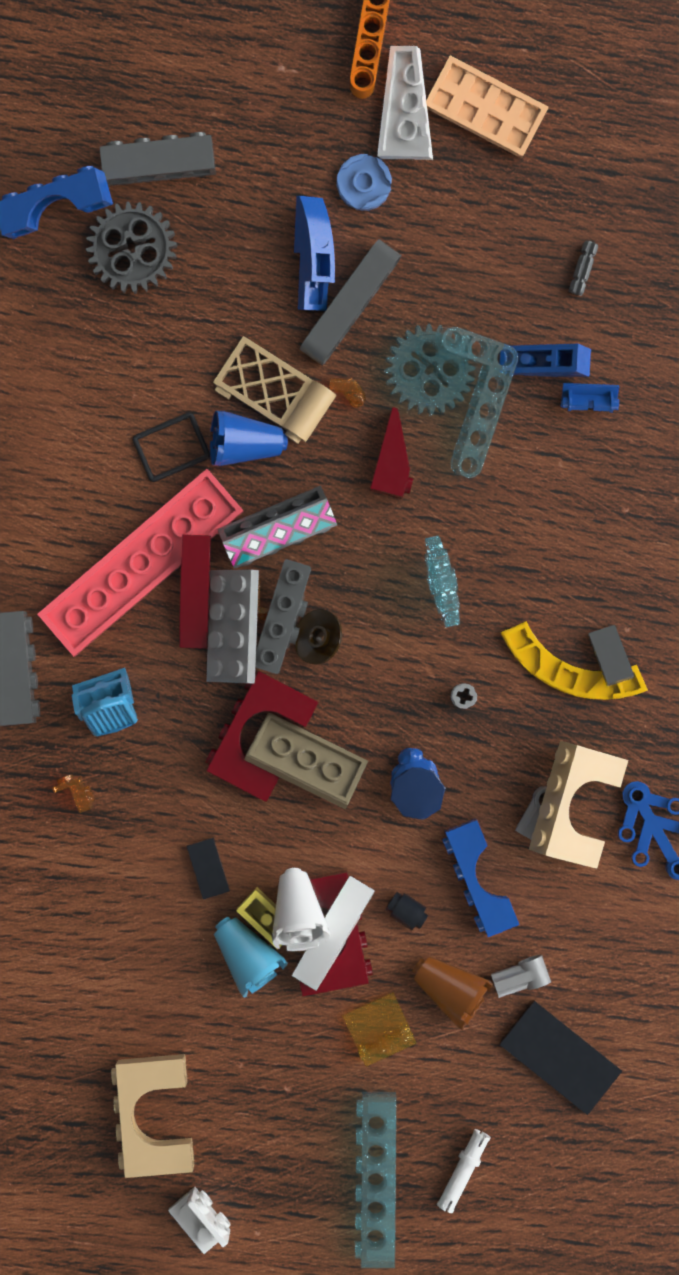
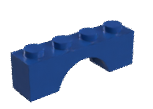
[0,166,113,239]
[442,818,520,937]

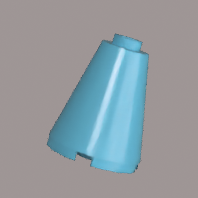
[214,917,288,998]

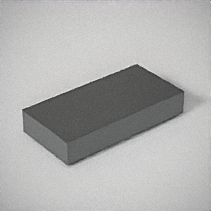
[588,625,634,687]

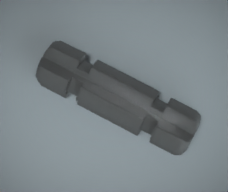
[569,241,598,296]

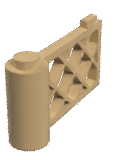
[213,336,336,444]

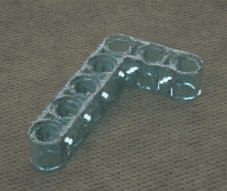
[435,327,518,478]

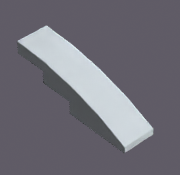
[292,876,375,991]

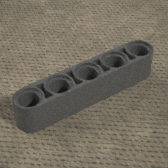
[300,239,402,366]

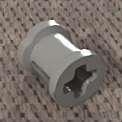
[451,684,477,709]

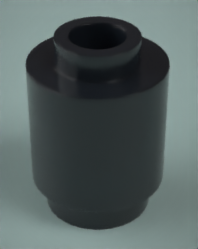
[385,892,428,931]

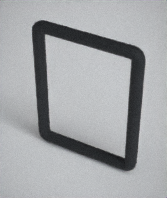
[132,412,210,482]

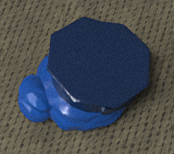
[391,747,445,820]

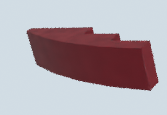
[180,534,211,649]

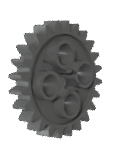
[86,202,177,294]

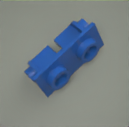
[561,383,619,413]

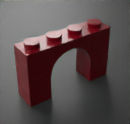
[205,671,319,802]
[299,870,373,997]

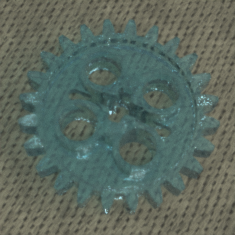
[384,324,476,416]
[424,535,460,628]

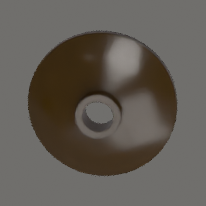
[294,609,342,665]

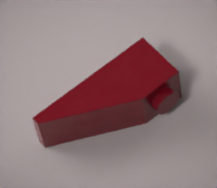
[370,407,414,499]

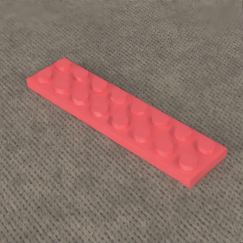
[37,469,244,657]

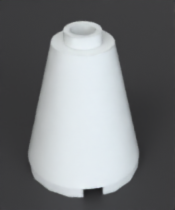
[272,868,330,951]

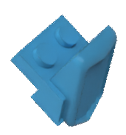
[71,668,138,737]

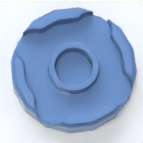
[336,154,392,211]

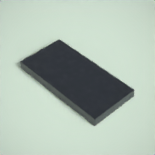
[499,1000,622,1115]

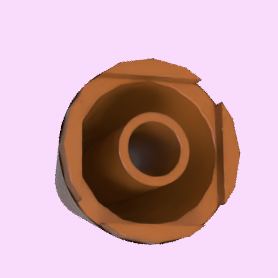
[412,957,493,1030]

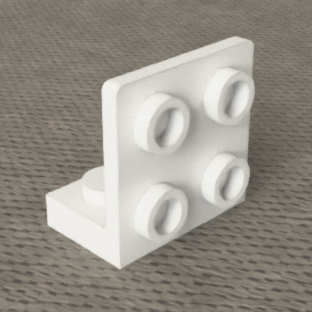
[168,1187,230,1254]

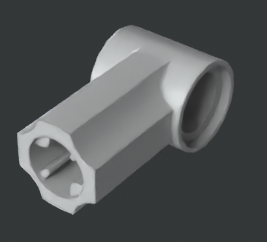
[515,786,547,840]
[491,955,551,998]

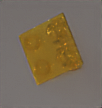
[343,992,417,1067]

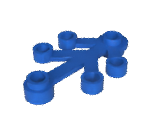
[617,781,679,880]

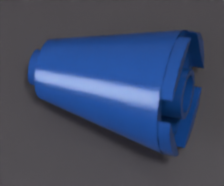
[210,410,288,466]

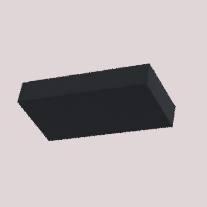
[187,837,230,900]

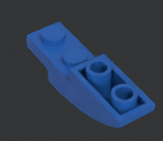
[294,196,335,311]

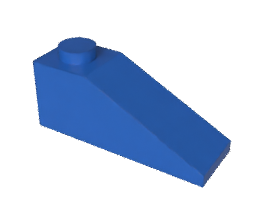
[499,344,591,377]

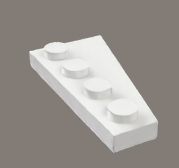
[377,46,433,160]

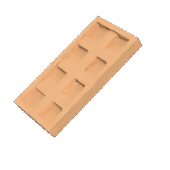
[426,56,548,158]

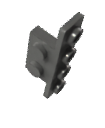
[255,559,311,674]

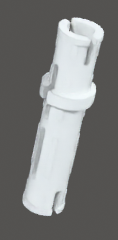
[437,1129,491,1213]

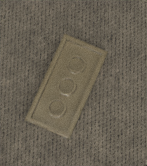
[244,712,368,809]

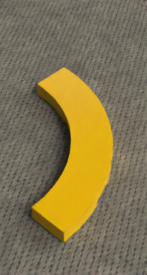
[501,621,648,700]

